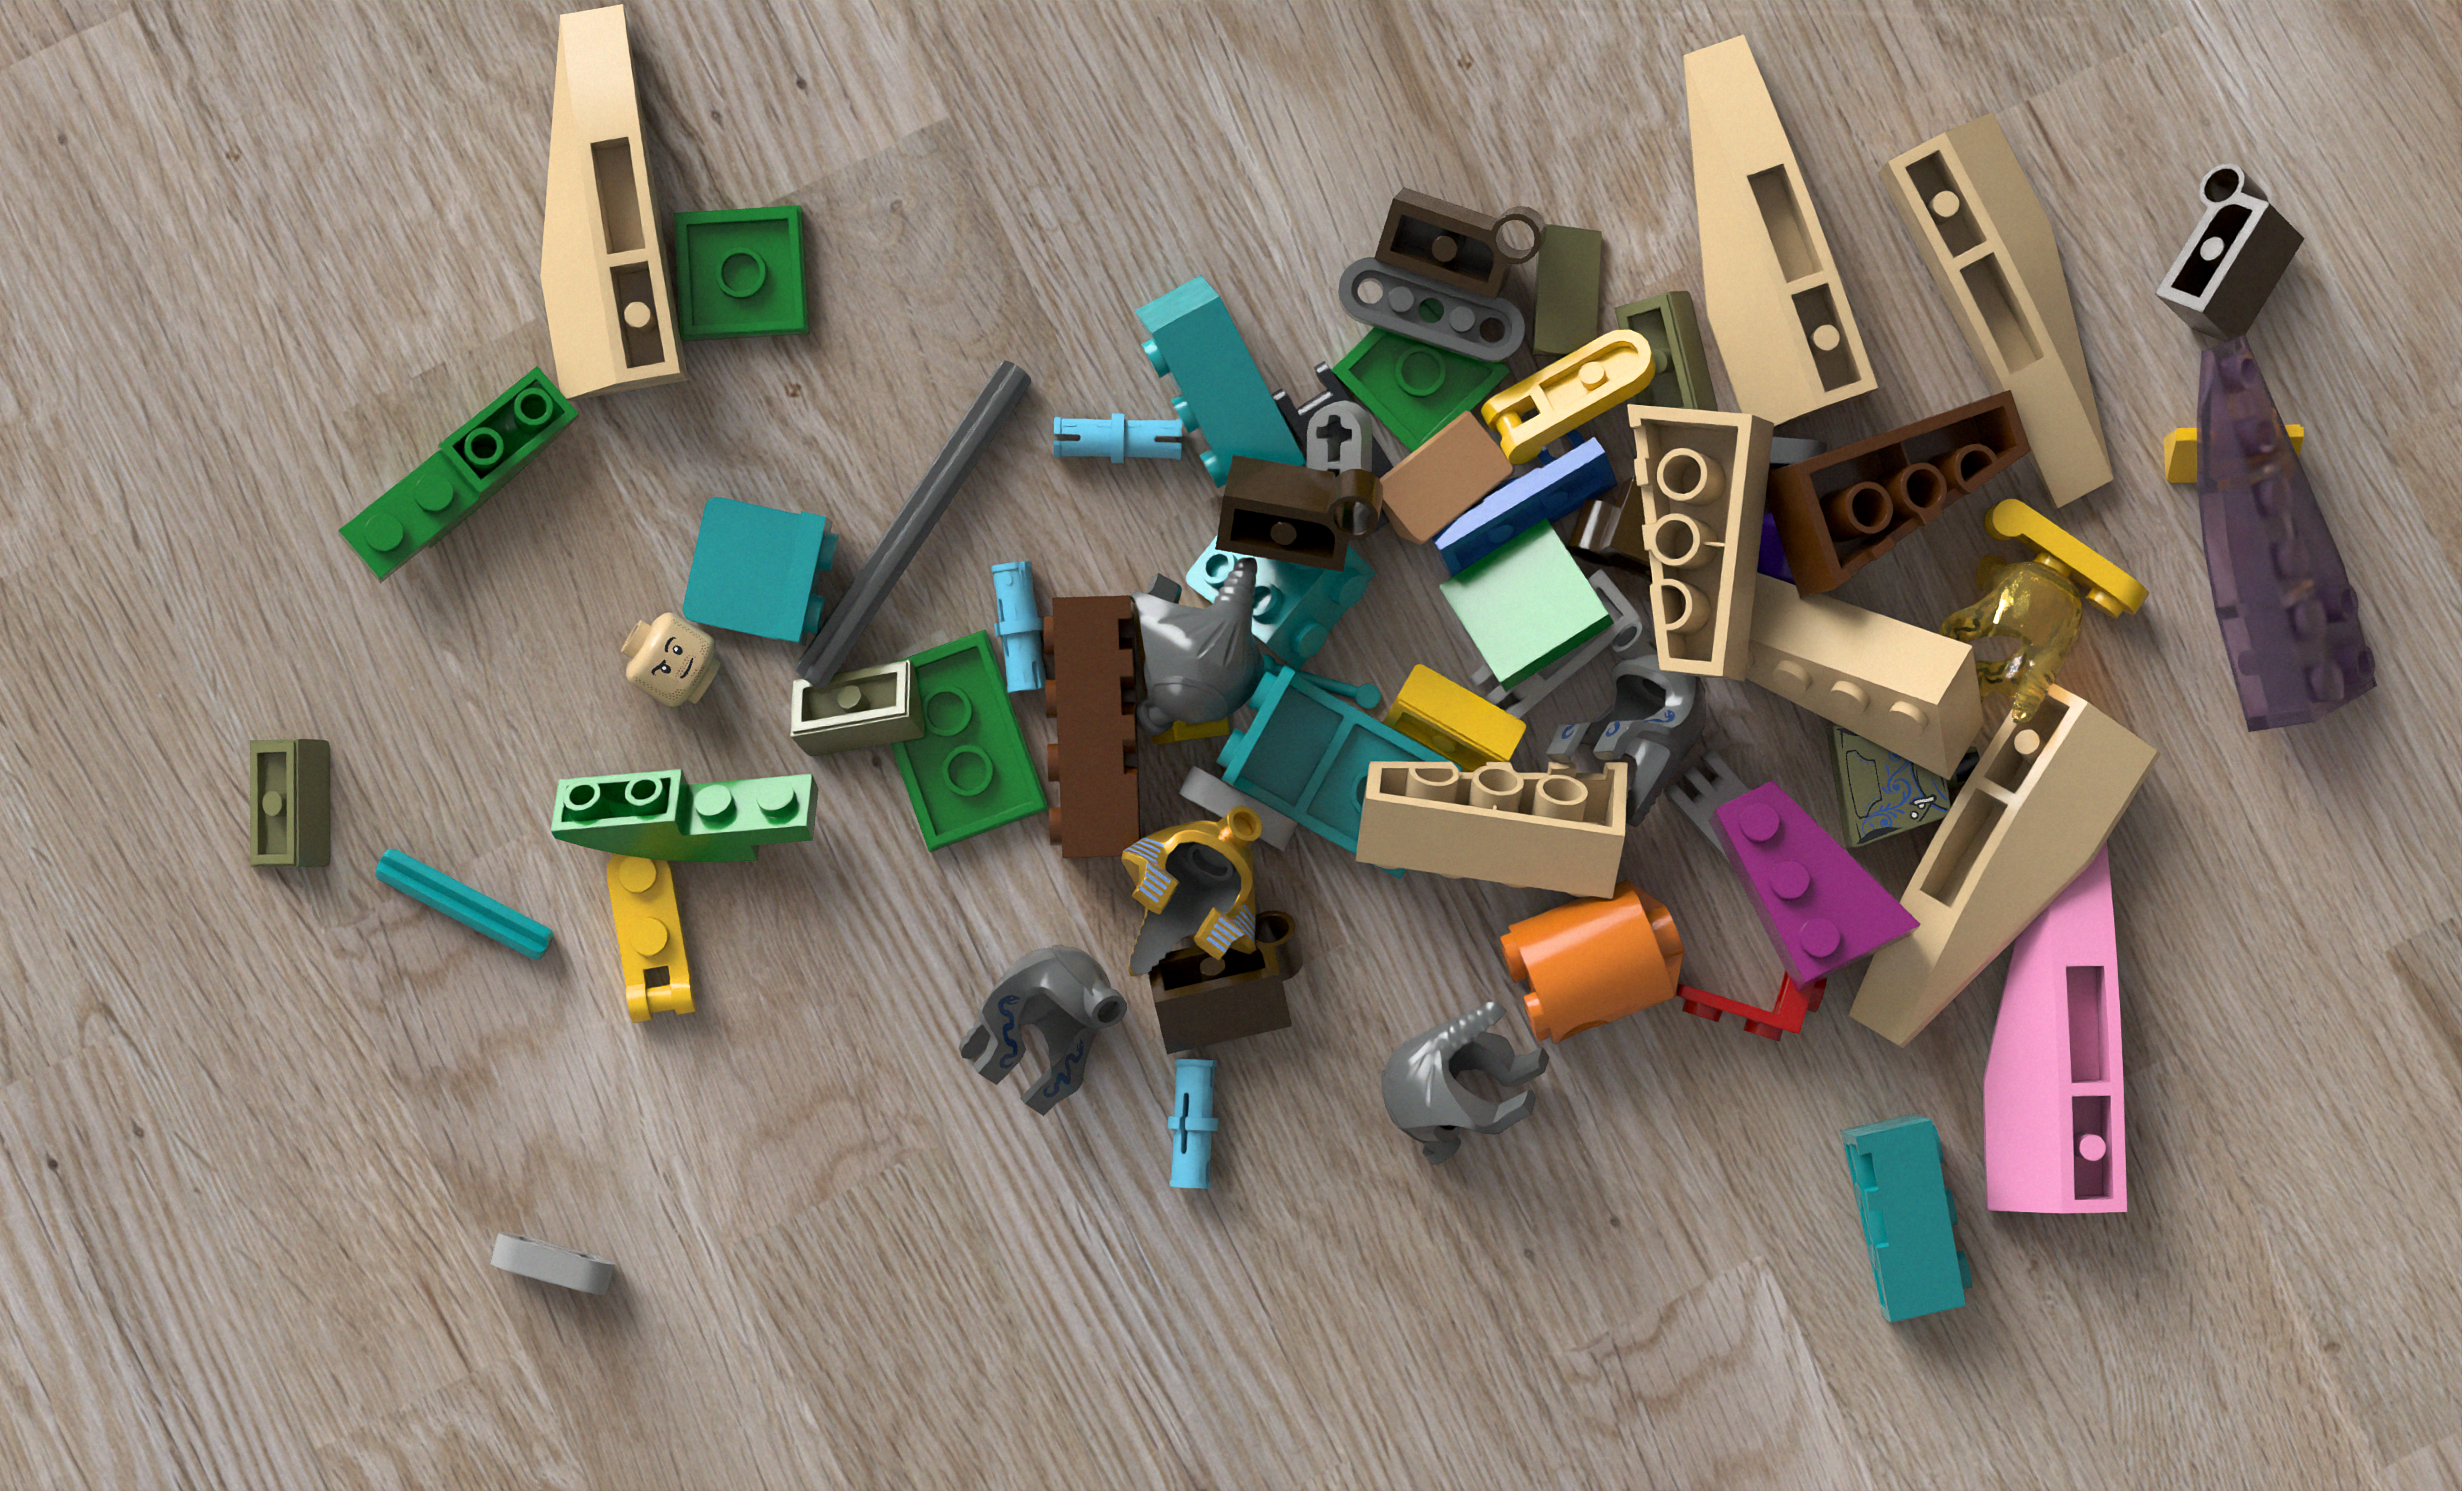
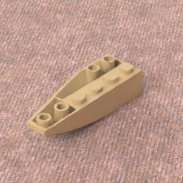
[540,4,688,401]
[1683,35,1878,428]
[1878,112,2114,509]
[1848,673,2161,1049]

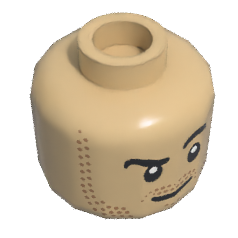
[621,613,721,708]

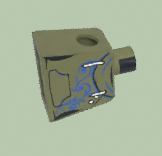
[1826,725,1980,848]

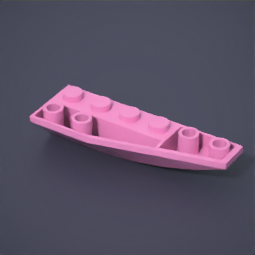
[1982,840,2127,1214]

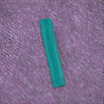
[375,849,554,960]

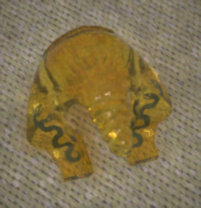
[1939,554,2083,724]

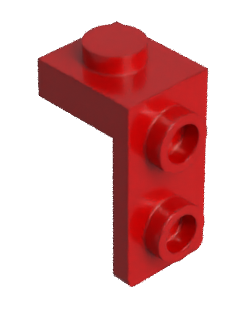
[1675,969,1827,1042]

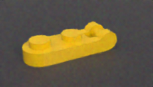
[1481,330,1656,465]
[1983,499,2149,619]
[607,854,697,1023]

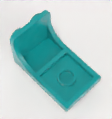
[1216,665,1462,880]

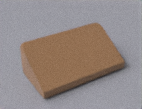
[1379,411,1515,545]

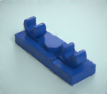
[1431,429,1618,578]

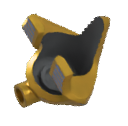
[1121,806,1263,977]

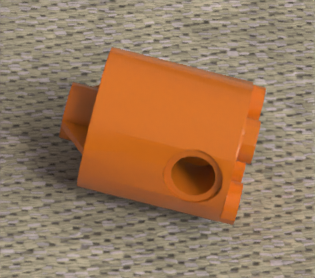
[1499,880,1684,1044]

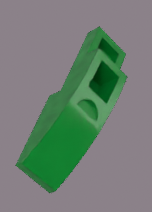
[338,366,579,584]
[551,769,819,863]

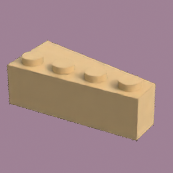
[1627,404,1774,681]
[1745,572,1984,780]
[1356,761,1628,899]

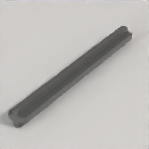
[794,360,1031,689]

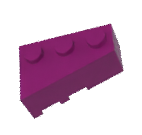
[1709,780,1921,992]

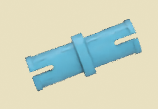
[1054,413,1182,463]
[991,561,1046,693]
[1167,1059,1219,1189]

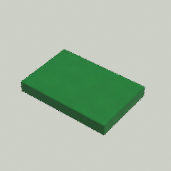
[889,630,1049,852]

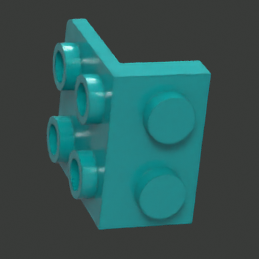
[682,497,839,646]
[1186,536,1377,671]

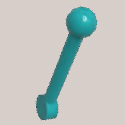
[1261,654,1381,709]

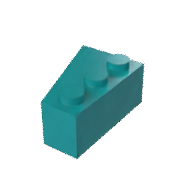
[1135,275,1306,489]
[1840,1113,1972,1323]

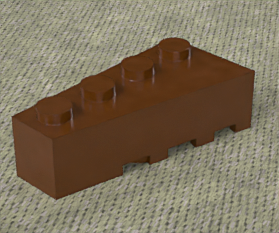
[1766,390,2031,598]
[1044,595,1141,858]

